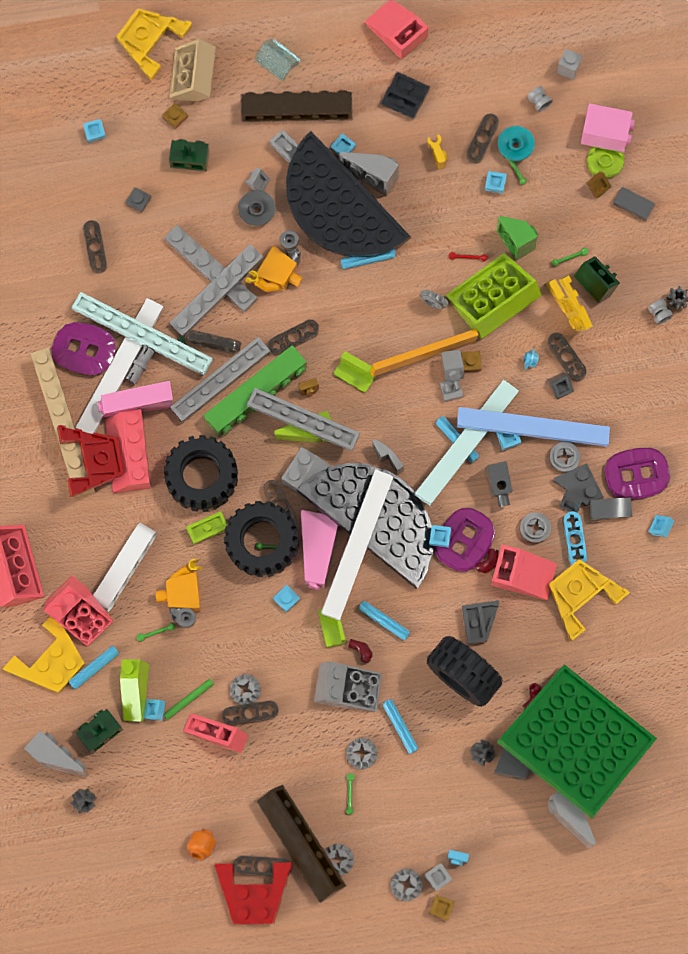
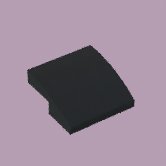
[380,71,431,119]

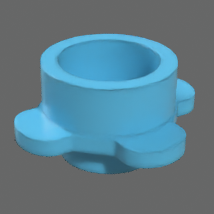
[523,348,539,369]

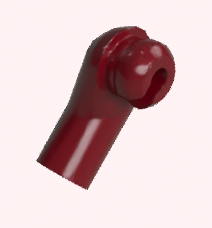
[476,549,498,573]
[348,639,373,663]
[522,683,542,709]

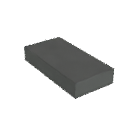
[613,187,655,221]

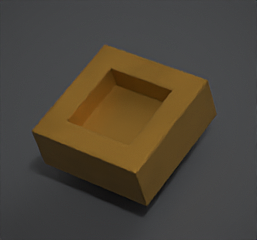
[162,103,188,129]
[586,171,611,198]
[461,351,482,372]
[298,378,319,396]
[429,894,455,921]

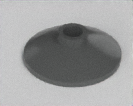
[238,190,275,226]

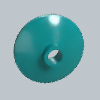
[498,126,535,161]

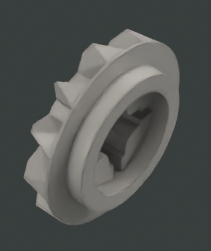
[419,290,448,309]
[550,442,580,472]
[520,512,551,543]
[229,674,261,705]
[346,737,378,769]
[325,844,354,876]
[391,869,423,901]

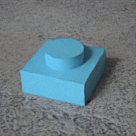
[83,119,106,143]
[330,134,356,156]
[485,171,507,194]
[496,432,522,451]
[648,515,674,538]
[429,525,451,548]
[273,585,300,613]
[144,699,166,721]
[447,850,469,866]

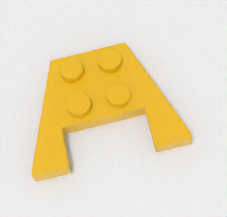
[116,8,193,81]
[545,275,593,331]
[548,559,630,641]
[3,616,85,693]

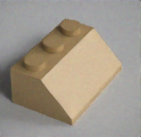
[169,39,216,101]

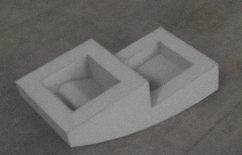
[372,439,404,475]

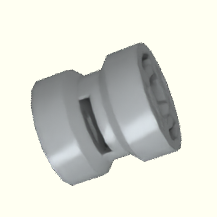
[527,86,553,112]
[648,299,673,325]

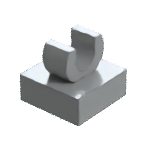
[245,168,270,191]
[440,380,463,402]
[425,863,453,891]

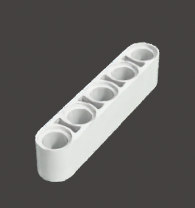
[93,523,157,612]

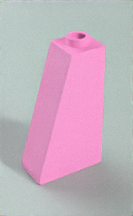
[98,381,173,418]
[301,510,339,590]

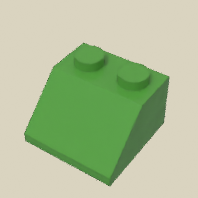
[496,216,538,261]

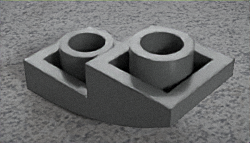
[589,498,632,520]

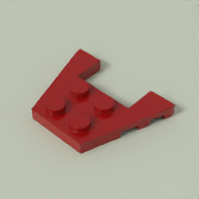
[57,425,124,497]
[215,862,293,924]

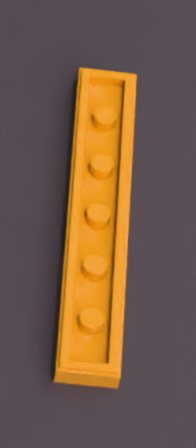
[370,329,479,377]

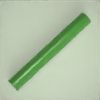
[163,678,214,720]

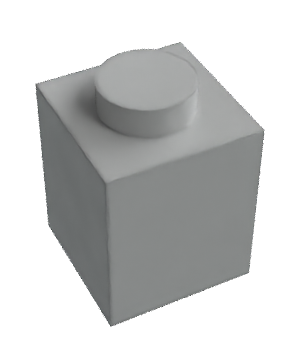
[557,49,583,80]
[441,350,464,382]

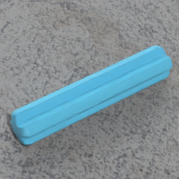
[341,249,396,269]
[436,416,479,463]
[359,601,410,640]
[69,646,119,689]
[383,699,418,754]

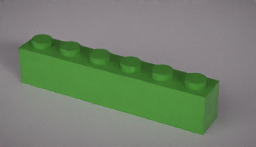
[203,345,307,437]

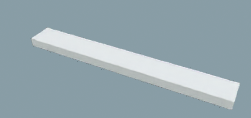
[76,298,164,434]
[321,469,394,621]

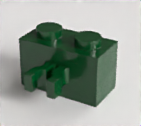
[169,139,210,171]
[574,256,620,303]
[76,709,123,754]

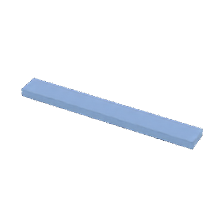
[457,407,610,447]

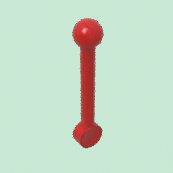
[449,252,488,261]

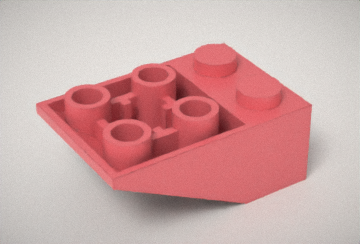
[364,0,428,60]
[491,544,557,601]
[44,575,113,647]

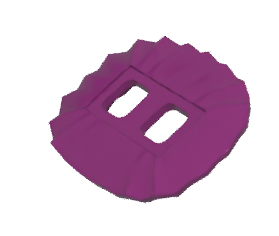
[51,322,116,375]
[604,448,670,500]
[434,508,495,572]

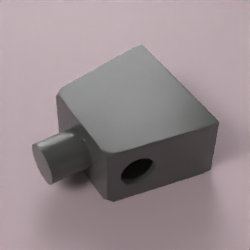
[485,461,513,507]
[494,747,538,781]

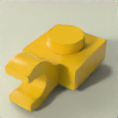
[427,134,448,170]

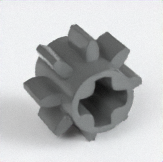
[666,286,688,311]
[470,739,495,766]
[71,788,97,813]

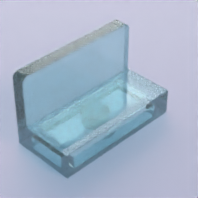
[255,38,300,80]

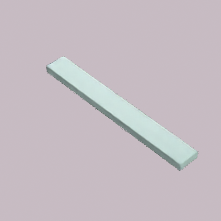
[71,292,213,376]
[415,380,519,506]

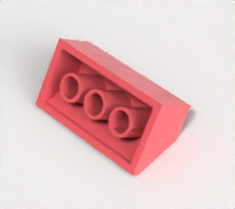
[105,409,151,493]
[0,525,44,607]

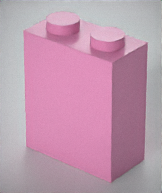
[580,104,635,152]

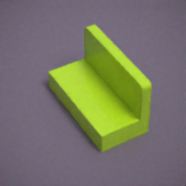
[334,351,377,393]
[318,609,346,648]

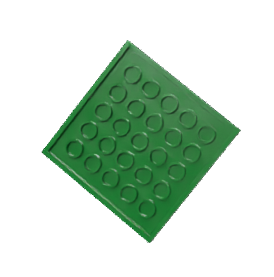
[497,664,657,819]

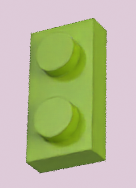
[186,511,228,545]

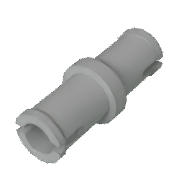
[126,346,155,384]

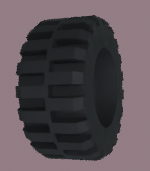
[164,435,238,512]
[224,501,300,578]
[427,636,503,707]

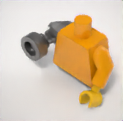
[245,230,303,292]
[155,559,202,629]

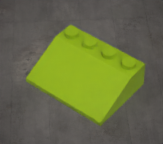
[445,253,542,339]

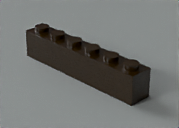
[241,90,352,122]
[257,784,346,903]

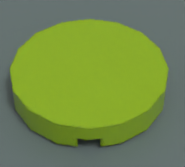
[587,147,624,179]

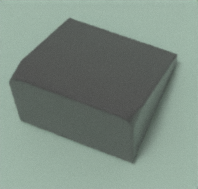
[547,372,574,399]

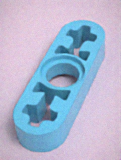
[563,511,587,565]

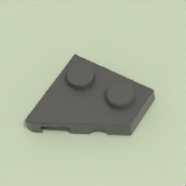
[553,463,604,506]
[462,600,499,645]

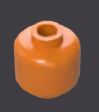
[187,829,216,860]

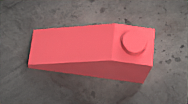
[183,713,248,753]

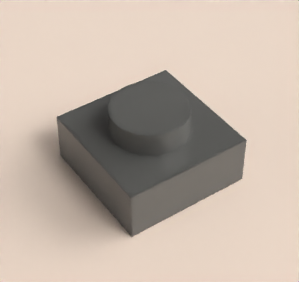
[126,187,151,213]
[559,490,584,513]

